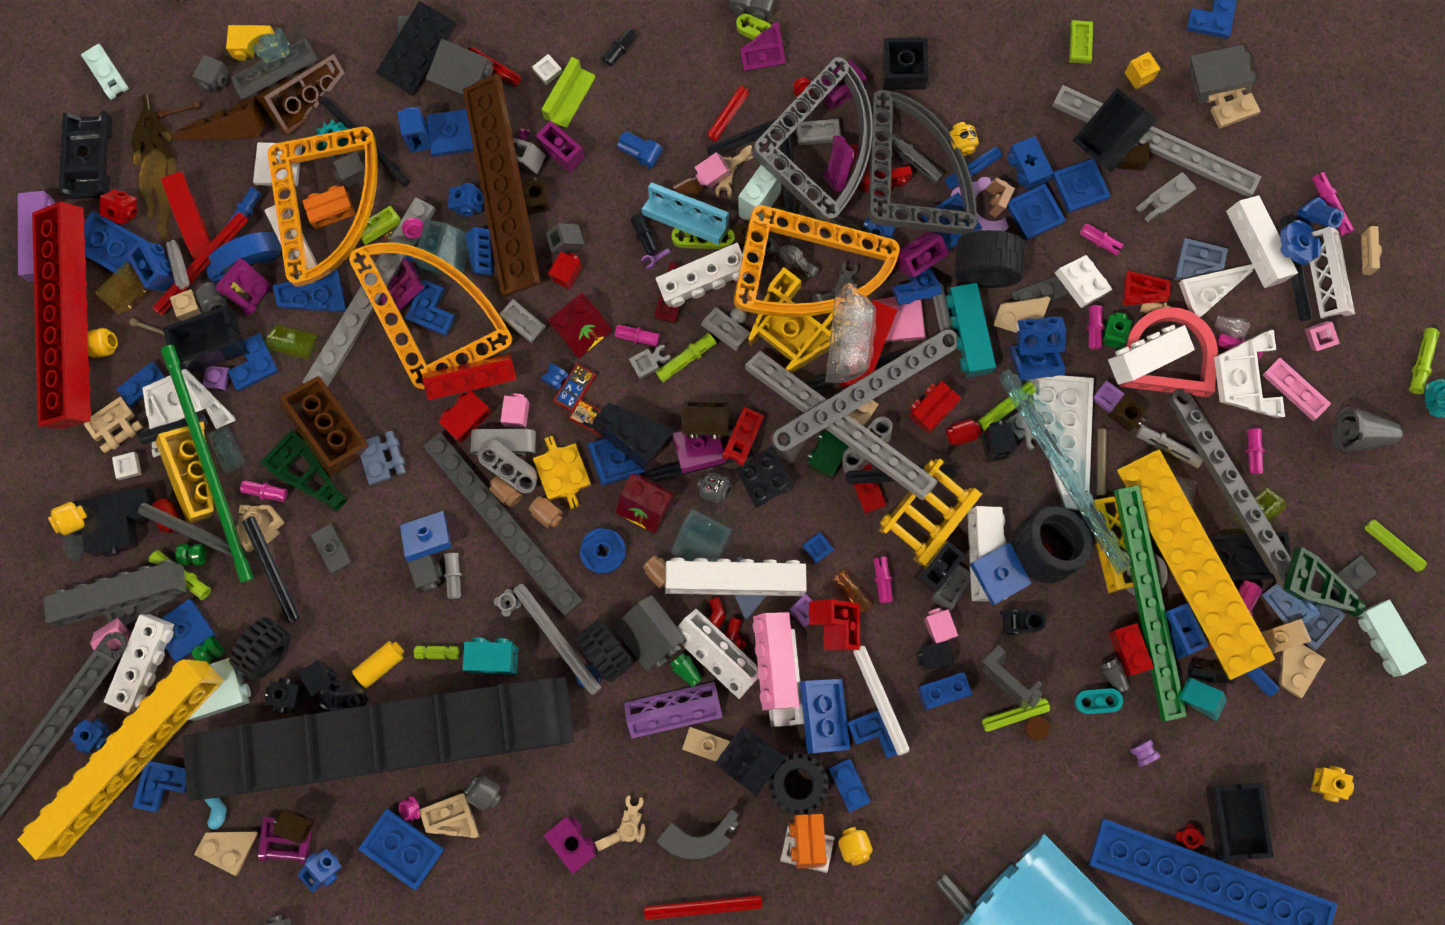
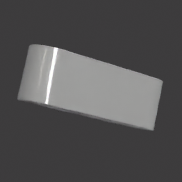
[842,417,892,473]
[470,429,536,455]
[478,439,538,493]

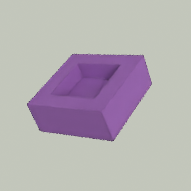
[202,366,230,391]
[1093,380,1124,413]
[788,594,812,628]

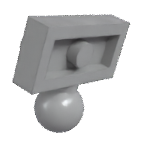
[701,307,750,351]

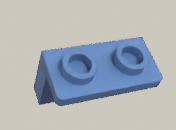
[1262,583,1321,625]

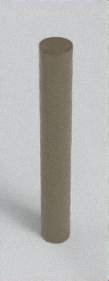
[1097,429,1107,496]

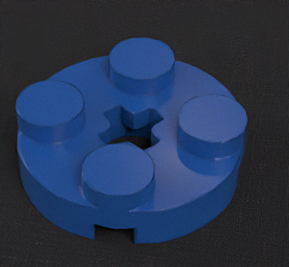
[1280,220,1321,265]
[580,528,626,574]

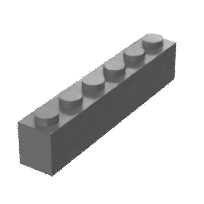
[43,560,186,627]

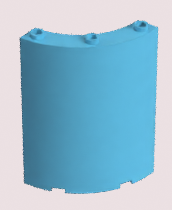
[959,834,1133,925]

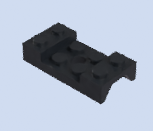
[58,110,113,199]

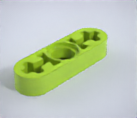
[672,228,735,249]

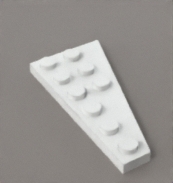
[1026,375,1094,512]

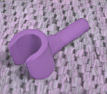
[641,248,671,270]

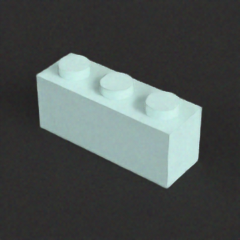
[1358,600,1427,677]

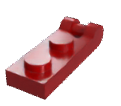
[722,407,764,466]

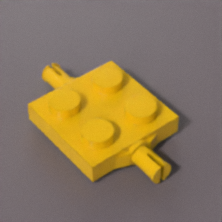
[533,436,591,509]

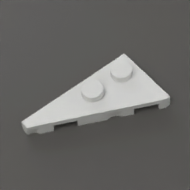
[1179,264,1254,317]

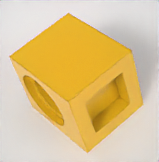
[1125,52,1160,90]

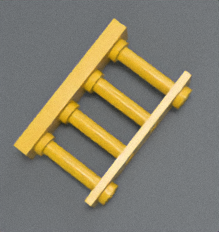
[879,459,982,566]

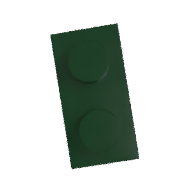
[806,429,849,480]

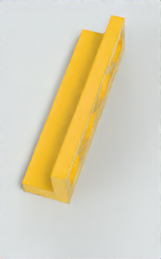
[1088,497,1133,593]

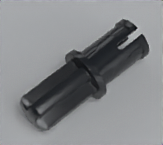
[601,28,637,67]
[630,214,658,256]
[1187,662,1237,684]

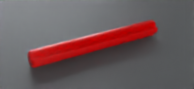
[644,895,763,920]

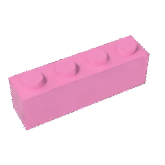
[753,612,799,711]

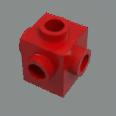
[100,189,138,225]

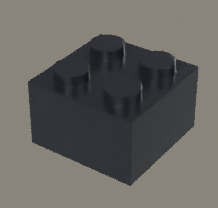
[882,38,929,90]
[714,725,785,796]

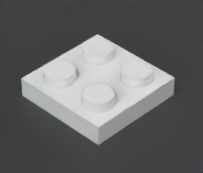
[1055,255,1113,308]

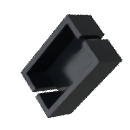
[1072,88,1157,173]
[163,306,246,373]
[1206,783,1274,861]

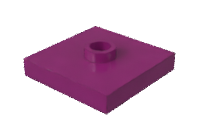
[673,431,726,473]

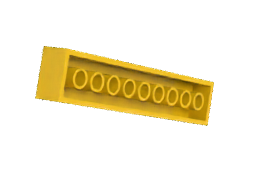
[1117,449,1275,680]
[17,659,224,860]

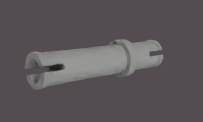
[1136,424,1203,468]

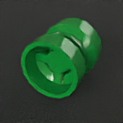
[176,543,207,566]
[191,635,225,664]

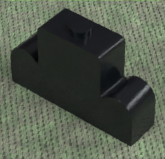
[56,487,155,557]

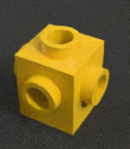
[1311,766,1354,803]

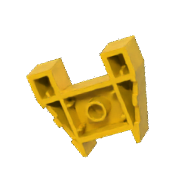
[748,267,853,374]

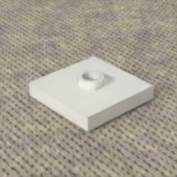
[253,142,302,186]

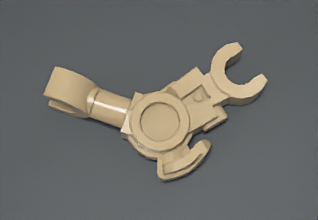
[715,145,754,198]
[595,796,646,851]

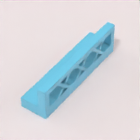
[642,182,729,245]

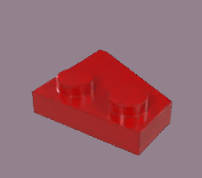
[1122,271,1171,305]

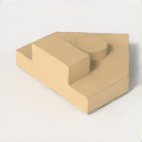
[235,505,285,553]

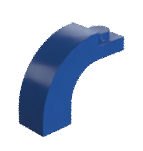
[205,232,282,283]

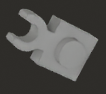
[629,345,671,380]
[1005,408,1044,450]

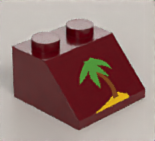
[548,293,613,359]
[616,473,676,534]

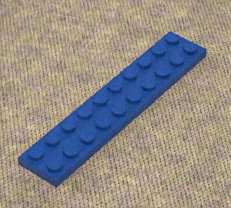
[1088,819,1337,925]

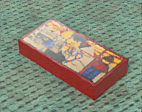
[569,399,604,438]

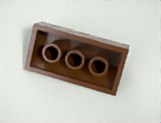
[279,376,369,477]

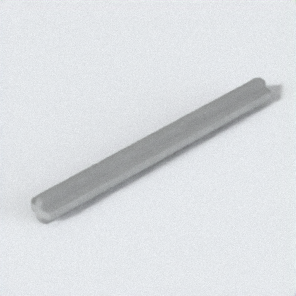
[513,584,601,695]

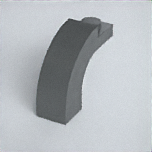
[657,809,739,859]

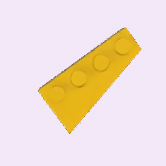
[155,422,214,524]

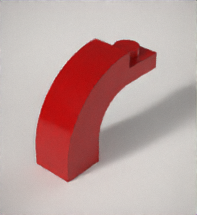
[848,143,912,195]

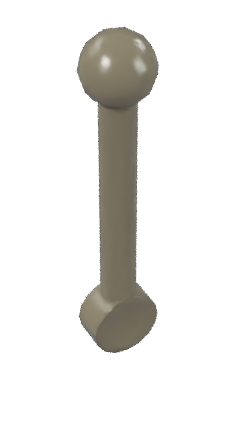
[129,318,165,337]

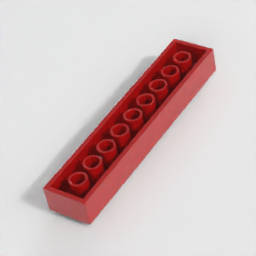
[32,201,91,430]

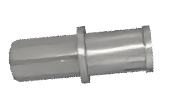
[443,553,462,599]

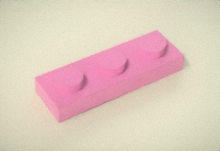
[1262,358,1331,421]

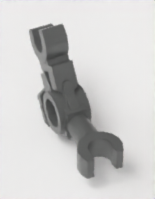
[764,238,818,278]
[810,262,858,303]

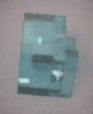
[254,27,291,64]

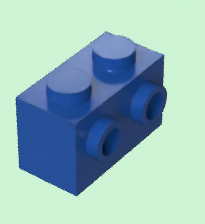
[126,241,175,292]

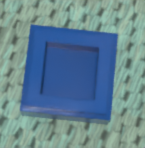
[802,532,834,564]

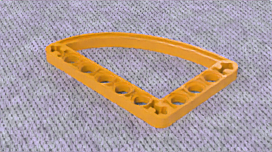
[268,127,378,287]
[734,205,900,317]
[349,243,512,389]

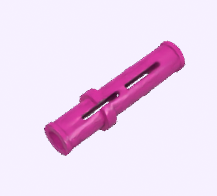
[1311,172,1355,236]

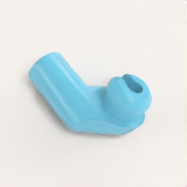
[204,798,227,830]

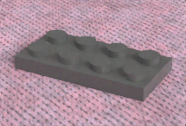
[231,38,318,99]

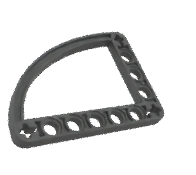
[751,57,873,222]
[868,90,977,235]

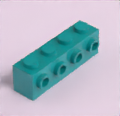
[946,283,996,378]

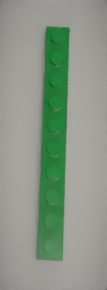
[1114,486,1187,721]

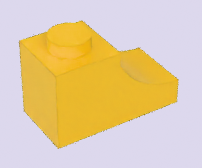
[226,25,277,61]

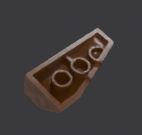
[255,53,345,135]
[172,96,266,140]

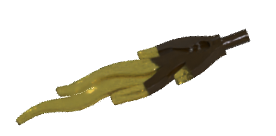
[132,94,176,242]

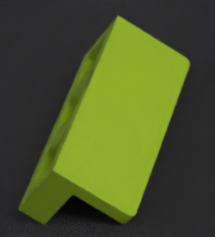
[541,57,596,128]

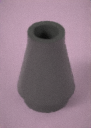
[1100,656,1130,693]

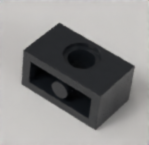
[981,421,1017,463]
[914,541,966,592]

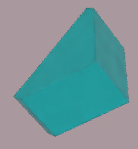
[1179,678,1227,721]

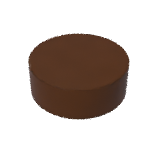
[1025,716,1050,740]

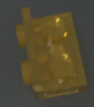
[95,262,148,314]

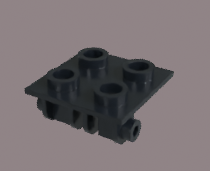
[736,447,793,508]

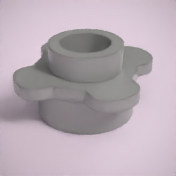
[494,589,522,617]

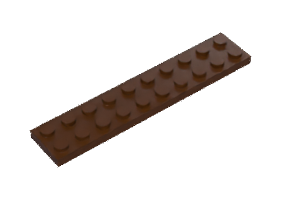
[462,74,541,296]

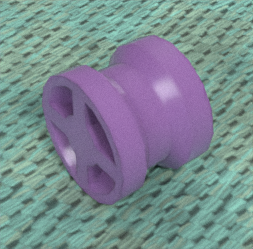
[1130,739,1160,767]

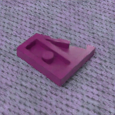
[740,22,786,72]
[381,258,424,317]

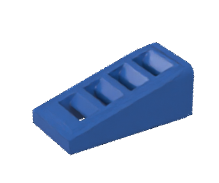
[465,227,493,276]

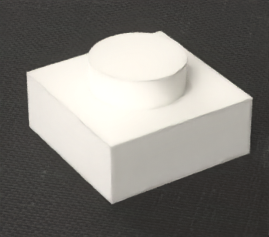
[532,54,563,85]
[112,452,142,480]

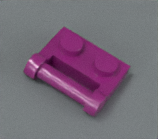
[823,135,854,192]
[216,258,273,315]
[258,817,312,864]

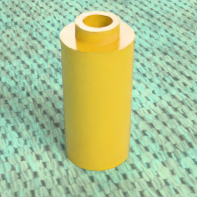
[352,641,404,689]

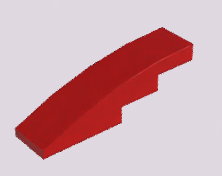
[161,171,211,261]

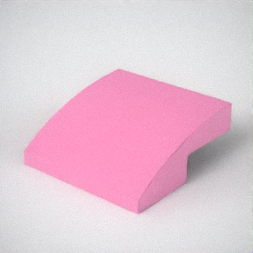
[875,297,926,343]

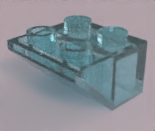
[414,219,468,275]
[671,508,732,562]

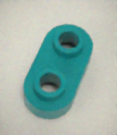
[1074,689,1123,714]

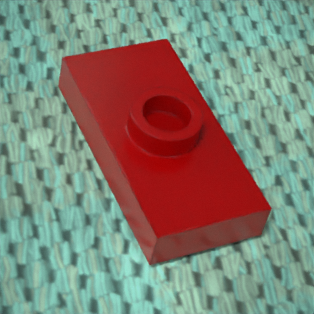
[853,464,886,514]

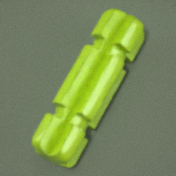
[414,646,460,659]

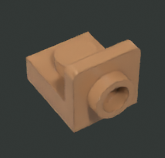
[986,178,1015,218]

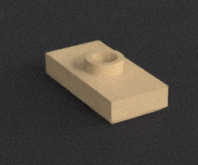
[1361,226,1382,275]
[1261,619,1311,654]
[682,727,731,761]

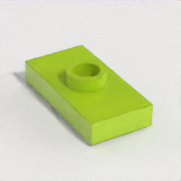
[1069,20,1093,64]
[360,206,401,245]

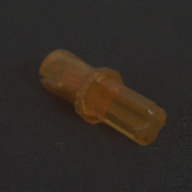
[833,570,872,613]

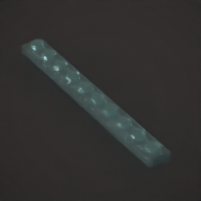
[999,369,1131,575]

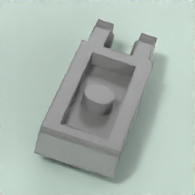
[1136,172,1196,222]

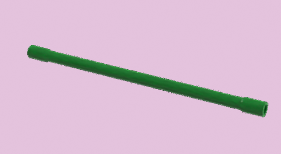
[160,345,254,583]

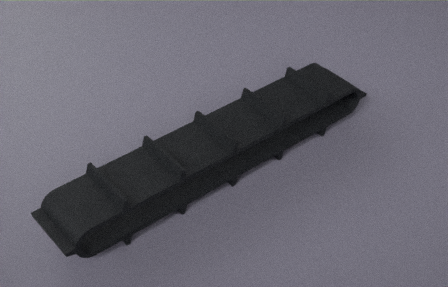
[183,677,575,801]

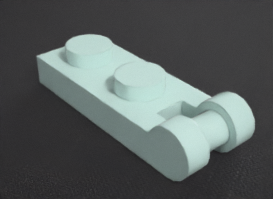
[81,44,129,100]

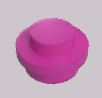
[402,218,424,239]

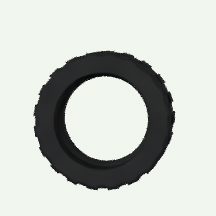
[955,230,1025,288]
[1012,505,1093,584]

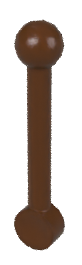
[157,101,201,118]

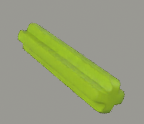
[978,381,1036,431]
[1364,519,1427,572]
[982,698,1050,732]

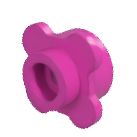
[399,796,420,822]

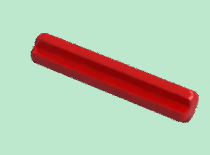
[468,47,521,87]
[707,86,749,142]

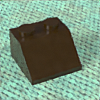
[682,402,729,439]

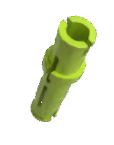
[1409,328,1440,394]
[655,333,717,383]
[149,550,211,600]

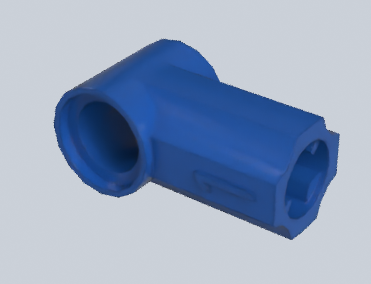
[617,131,663,169]
[1297,197,1344,229]

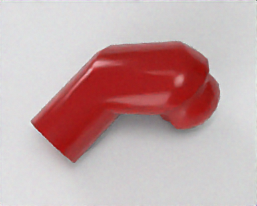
[708,597,725,629]
[725,617,746,651]

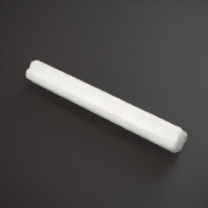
[854,645,909,755]

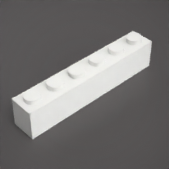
[665,558,806,596]

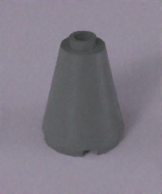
[1332,407,1403,453]

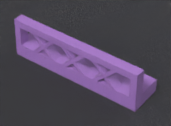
[624,682,723,739]

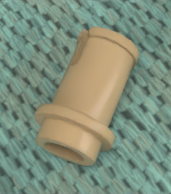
[1140,302,1171,314]

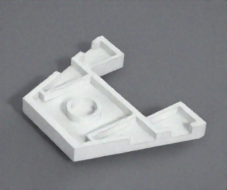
[1214,330,1285,418]
[142,369,236,457]

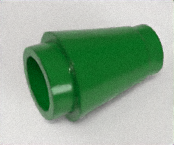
[669,652,702,687]

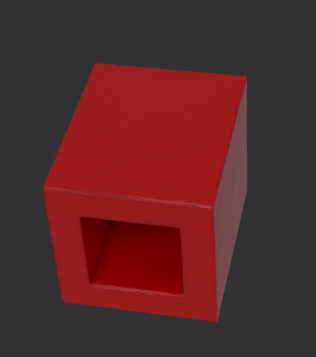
[548,251,582,290]

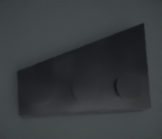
[591,402,675,470]

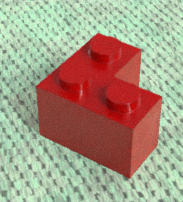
[808,599,860,652]

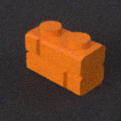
[302,185,356,230]
[789,814,827,869]

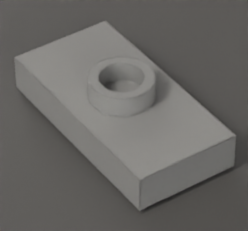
[796,119,841,146]
[499,299,547,344]

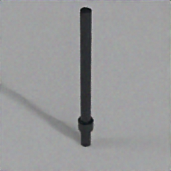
[320,96,410,187]

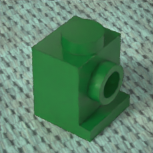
[1102,313,1132,349]

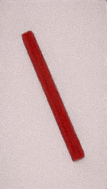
[153,212,248,316]

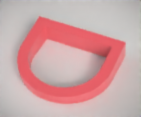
[1119,307,1218,397]

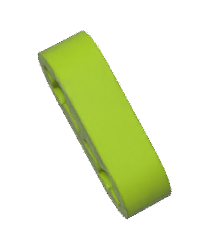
[736,14,772,40]

